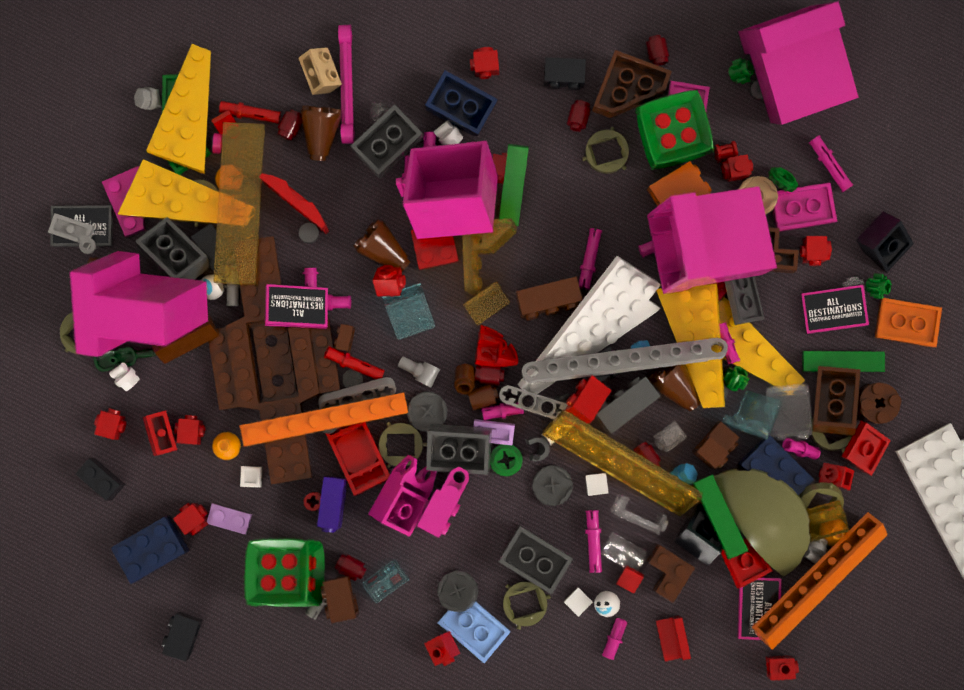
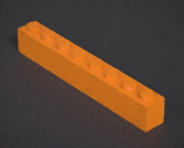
[240,393,408,447]
[752,512,888,650]

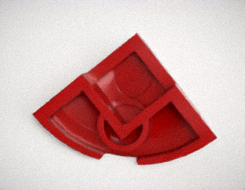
[475,325,518,367]

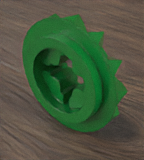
[768,167,798,192]
[490,444,523,476]

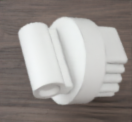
[434,120,463,145]
[109,363,139,391]

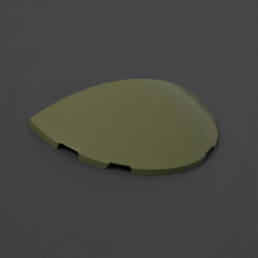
[714,468,811,577]

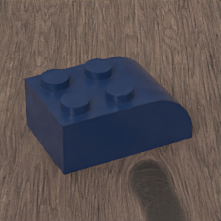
[425,70,498,136]

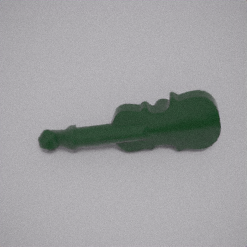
[93,346,157,372]

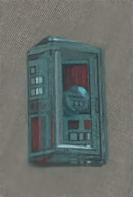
[363,560,410,604]

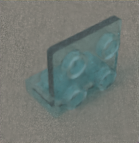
[382,283,435,340]
[723,391,782,440]

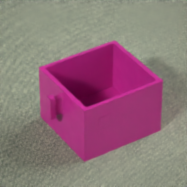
[396,141,498,239]

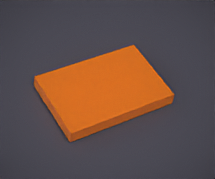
[875,298,942,348]

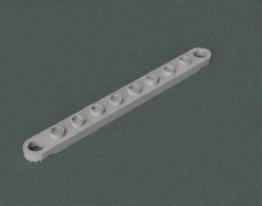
[522,338,728,384]

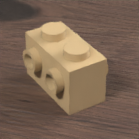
[299,48,342,95]

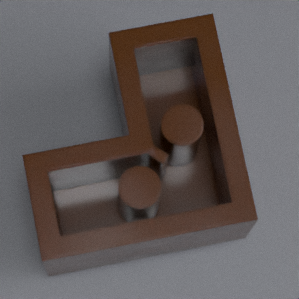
[768,227,799,273]
[691,421,739,469]
[647,544,695,603]
[320,575,359,624]

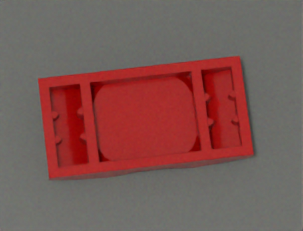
[259,173,329,234]
[326,422,390,496]

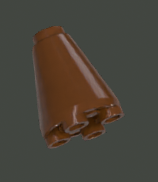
[301,105,342,161]
[353,219,410,271]
[646,364,701,412]

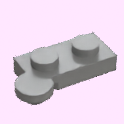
[48,213,96,254]

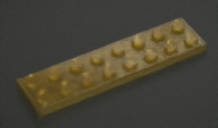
[213,122,265,285]
[542,410,703,516]

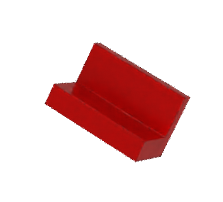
[656,615,691,661]

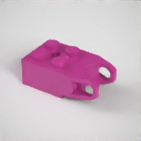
[368,455,436,537]
[417,467,469,538]

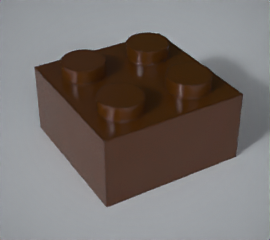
[334,324,356,353]

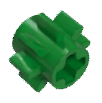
[729,58,754,84]
[866,273,891,299]
[723,366,750,391]

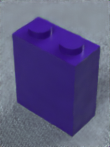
[317,476,348,533]

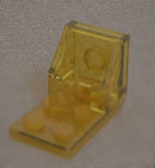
[462,218,517,295]

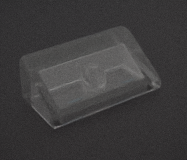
[601,532,647,571]

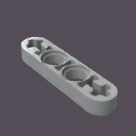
[318,377,396,410]
[499,385,574,423]

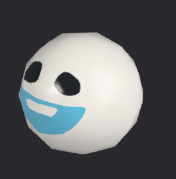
[201,274,224,300]
[594,591,620,617]

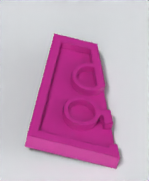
[102,166,145,237]

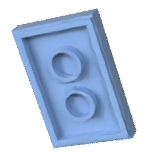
[437,601,511,663]

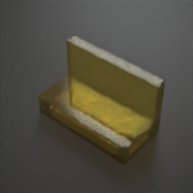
[463,281,510,326]
[806,500,849,542]

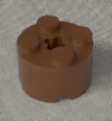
[857,383,902,424]

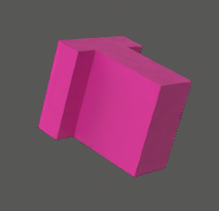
[738,1,859,125]
[647,186,777,294]
[70,251,208,357]

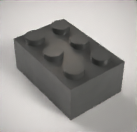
[351,104,423,179]
[135,217,210,280]
[595,376,661,434]
[426,424,492,475]
[498,525,573,594]

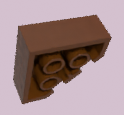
[592,50,672,118]

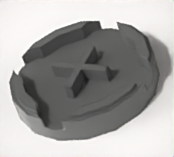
[407,392,448,432]
[532,465,573,506]
[437,570,478,612]

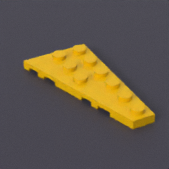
[147,44,211,174]
[118,159,255,227]
[656,284,725,408]
[718,297,805,394]

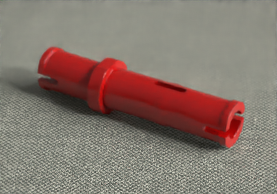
[219,101,281,124]
[324,346,385,380]

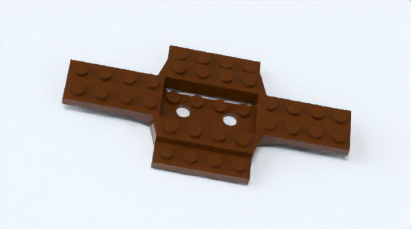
[209,236,341,484]

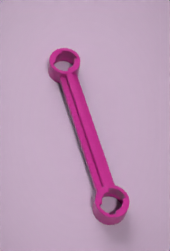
[338,25,355,144]

